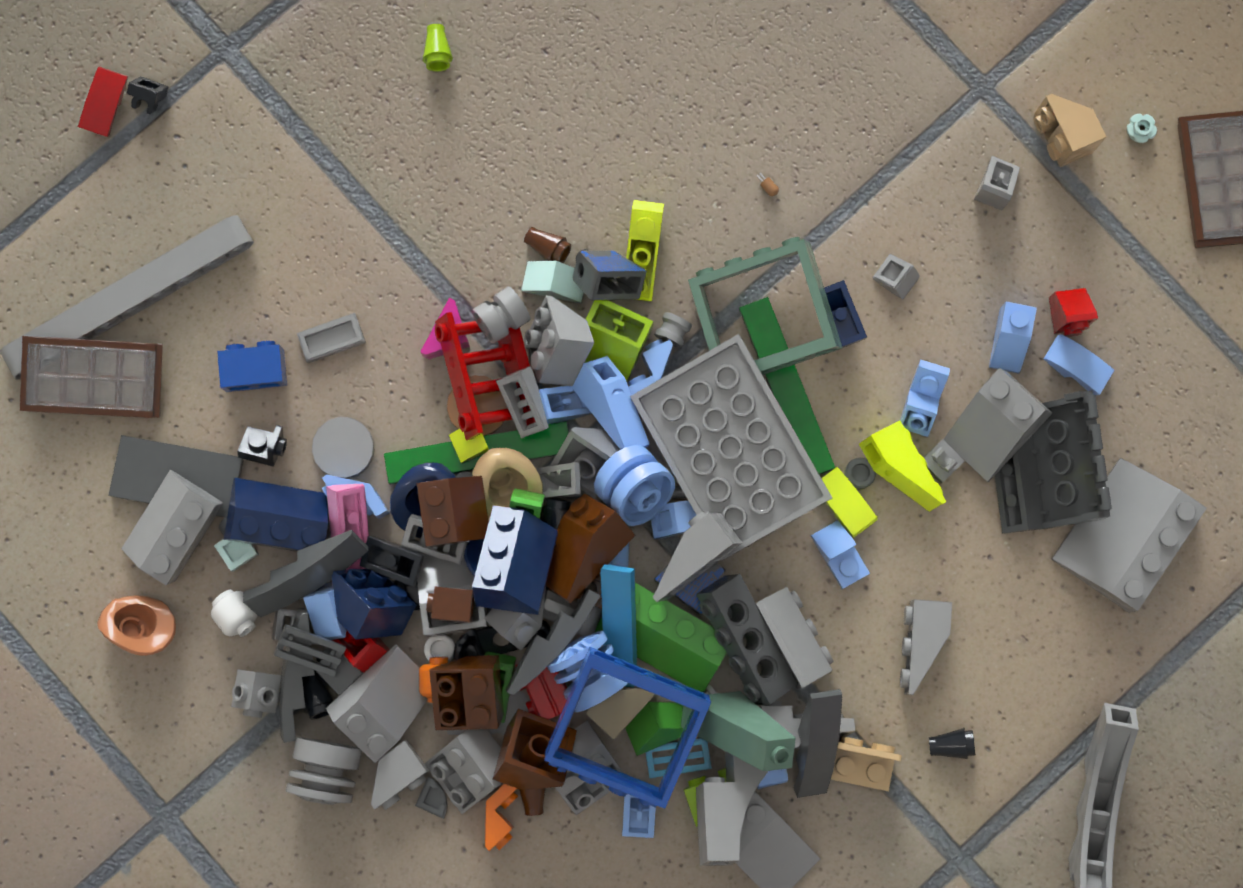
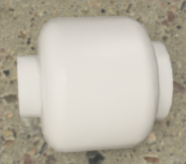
[211,589,258,637]

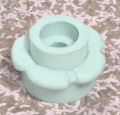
[1127,114,1157,143]

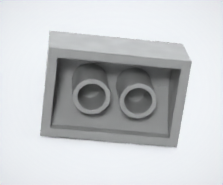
[122,470,223,585]
[756,587,834,689]

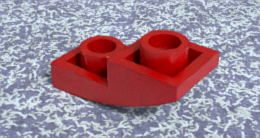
[78,66,129,137]

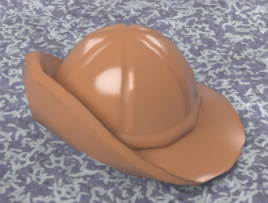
[97,595,176,656]

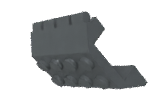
[995,391,1112,534]

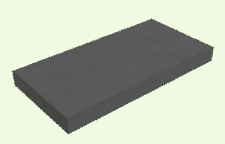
[108,435,244,518]

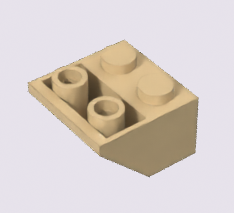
[1034,94,1106,167]

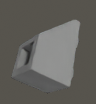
[371,740,429,810]

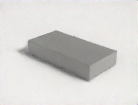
[297,313,366,363]

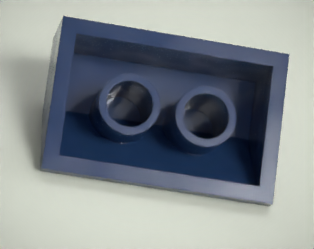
[223,478,328,551]
[472,506,558,615]

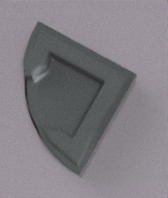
[415,777,447,819]

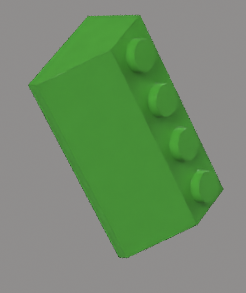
[595,583,727,692]

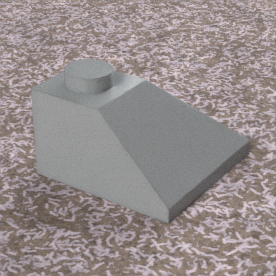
[550,427,620,503]

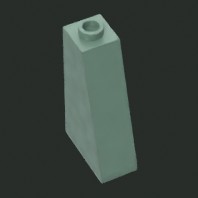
[681,691,796,771]

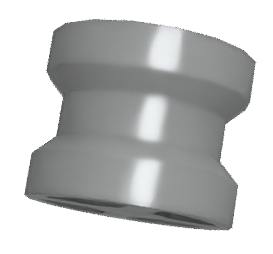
[654,312,692,348]

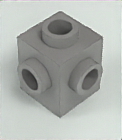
[231,669,281,718]

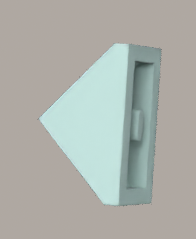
[521,261,584,304]

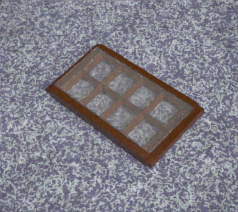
[1177,111,1243,248]
[20,336,163,418]

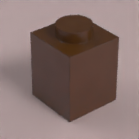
[426,586,474,623]

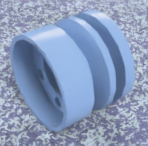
[547,631,627,712]

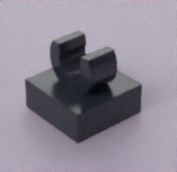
[126,76,169,114]

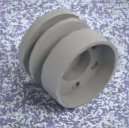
[286,737,362,805]

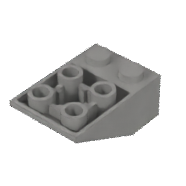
[417,543,489,637]

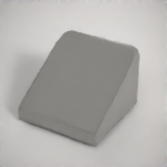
[873,254,919,299]

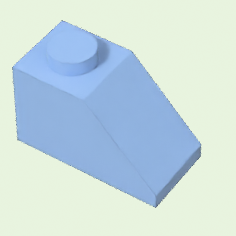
[989,301,1037,374]

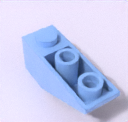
[572,356,649,450]

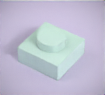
[214,539,259,572]

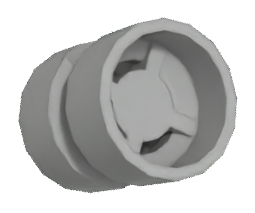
[472,286,531,344]

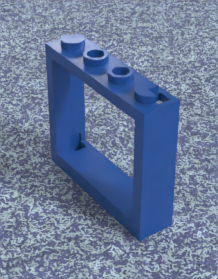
[544,647,711,809]

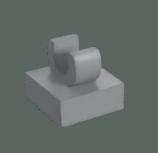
[924,439,964,483]

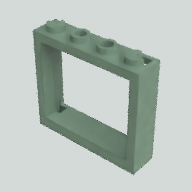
[688,237,843,375]

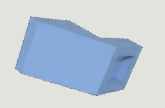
[628,339,673,395]
[900,360,950,437]
[322,475,390,520]
[651,500,696,539]

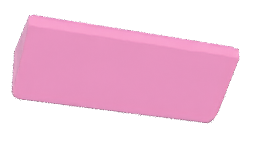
[326,484,369,570]

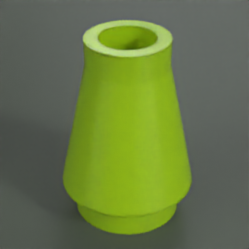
[423,24,453,72]

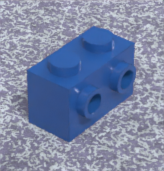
[217,341,287,392]

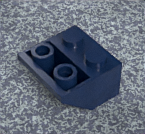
[332,569,416,639]

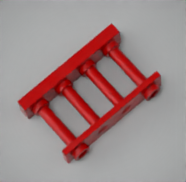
[435,312,536,440]

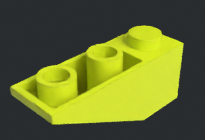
[626,200,664,301]
[859,420,946,512]

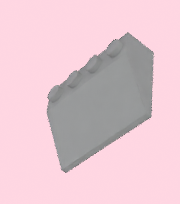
[1051,458,1207,613]

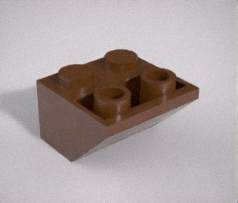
[429,655,504,730]

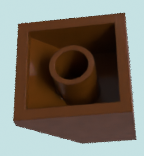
[417,476,489,548]
[493,708,577,790]

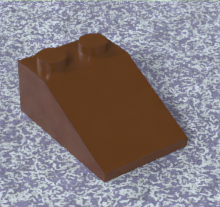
[546,494,636,604]

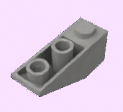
[900,599,952,695]

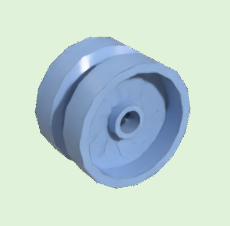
[594,445,675,526]

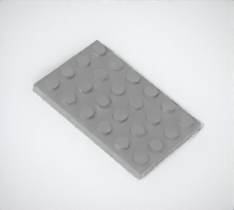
[630,334,833,560]

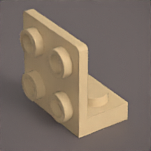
[831,736,902,792]

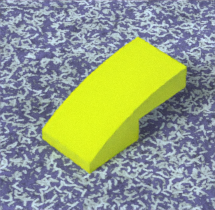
[822,467,878,538]

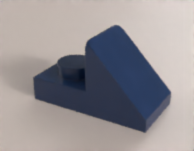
[824,280,867,348]

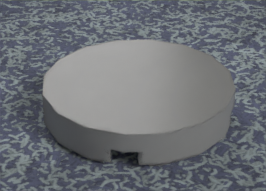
[312,417,374,478]

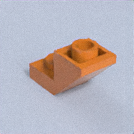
[485,784,518,851]

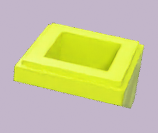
[449,429,489,463]

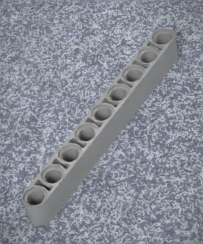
[0,215,254,380]

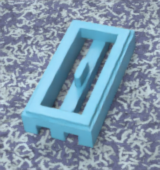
[645,738,712,778]

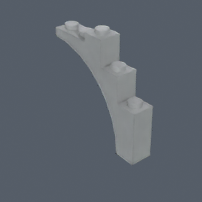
[696,701,855,866]
[1068,703,1139,888]

